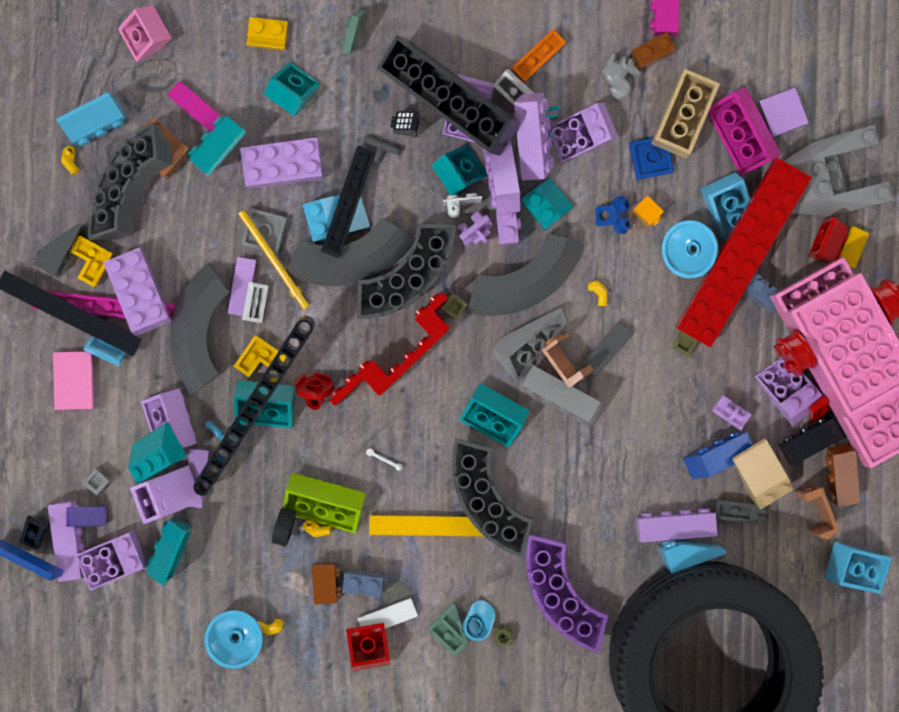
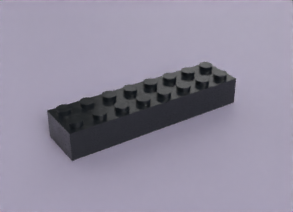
[377,35,521,156]

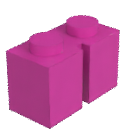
[649,0,679,37]

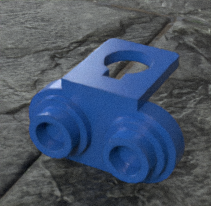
[596,196,631,234]

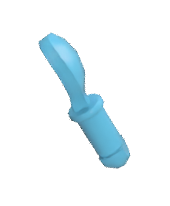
[205,420,235,441]

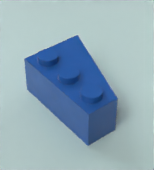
[683,431,753,479]

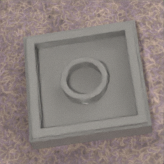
[241,208,288,255]

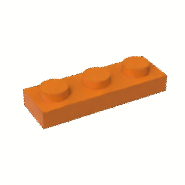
[511,29,566,83]

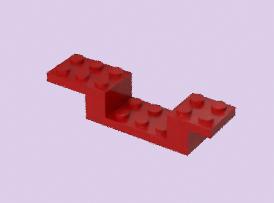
[329,292,450,406]

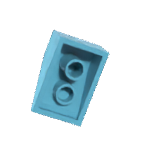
[700,173,750,243]
[302,195,370,244]
[658,540,727,573]
[824,541,892,594]

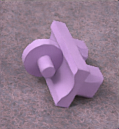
[457,211,493,247]
[712,395,752,431]

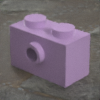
[495,208,521,246]

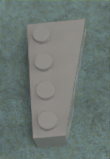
[522,365,604,425]

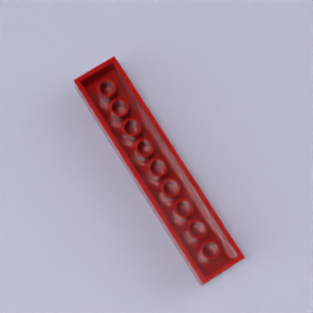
[675,158,812,348]

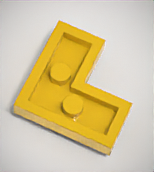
[70,235,115,288]
[233,335,287,377]

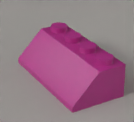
[708,87,782,176]

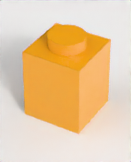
[632,195,664,227]

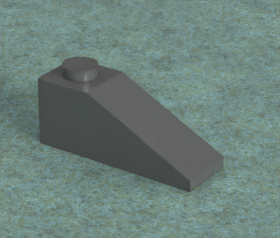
[33,223,87,277]

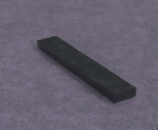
[321,146,375,259]

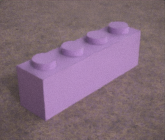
[48,500,85,582]
[636,508,717,542]

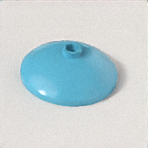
[662,220,719,278]
[205,610,263,669]

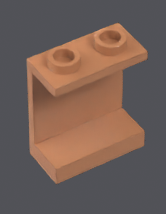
[143,118,190,180]
[542,333,594,388]
[794,484,839,539]

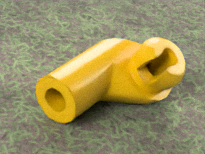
[61,146,80,176]
[588,280,607,306]
[303,520,332,537]
[258,619,284,636]

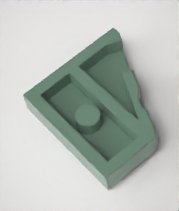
[341,8,367,55]
[427,602,468,656]

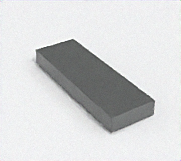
[580,322,633,377]

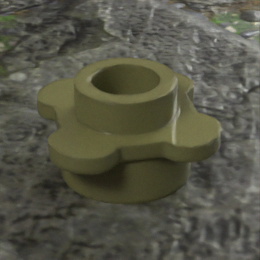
[493,626,514,647]

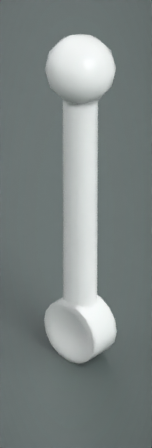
[366,448,403,471]

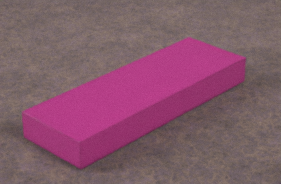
[167,81,222,131]

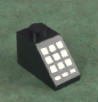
[390,111,420,138]

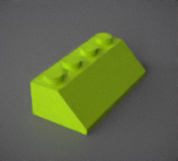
[283,473,366,534]

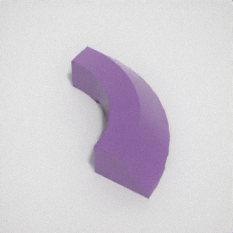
[526,534,608,653]

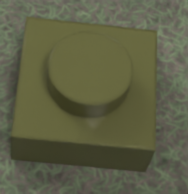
[441,293,468,320]
[671,331,698,357]

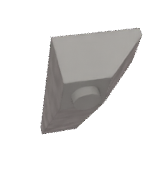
[492,308,567,382]

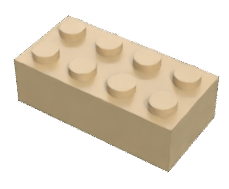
[651,68,720,159]

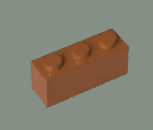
[825,443,860,507]

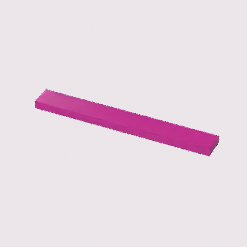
[32,291,176,323]

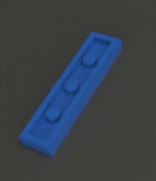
[0,539,64,581]

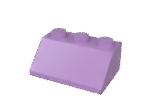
[141,388,197,448]

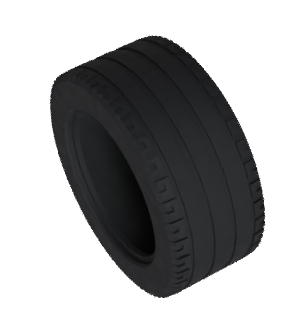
[609,561,824,712]

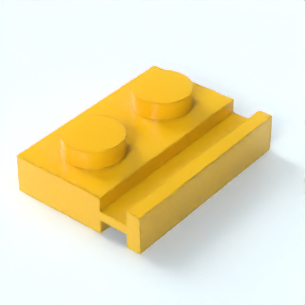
[246,17,288,51]

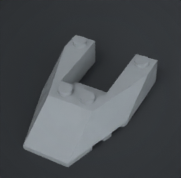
[762,125,893,217]

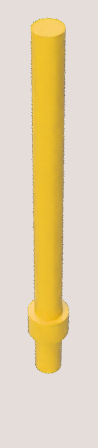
[238,210,310,310]

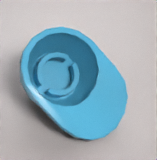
[463,600,496,641]

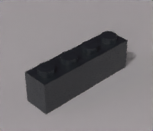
[778,411,847,465]

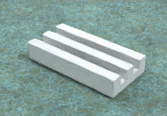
[242,282,268,323]

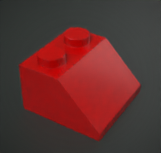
[808,217,849,264]
[346,623,391,672]

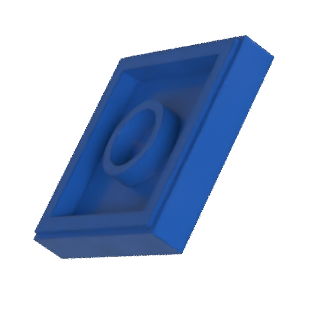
[629,138,674,180]

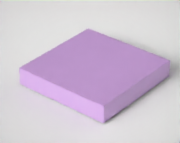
[758,88,809,137]

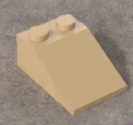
[732,439,793,510]

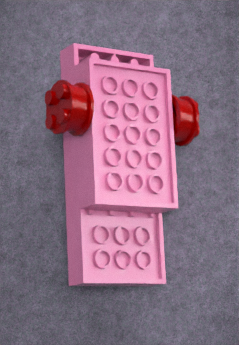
[770,257,899,468]

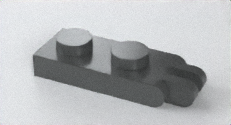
[714,499,767,524]

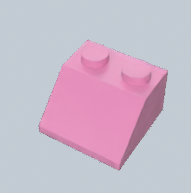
[118,5,172,62]

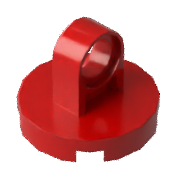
[295,372,334,410]

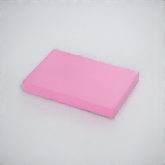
[53,352,94,410]

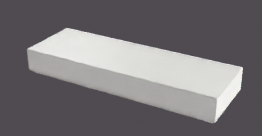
[357,597,418,628]

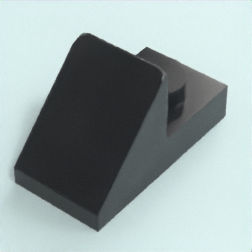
[19,515,50,551]

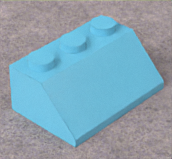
[56,92,128,146]

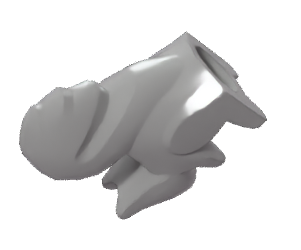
[601,53,640,100]

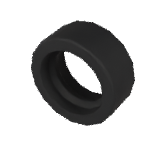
[271,508,296,547]

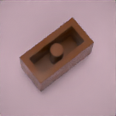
[630,32,676,71]
[311,562,342,605]

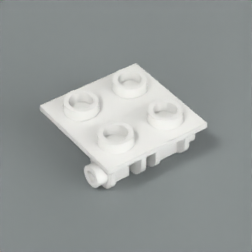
[443,193,482,218]

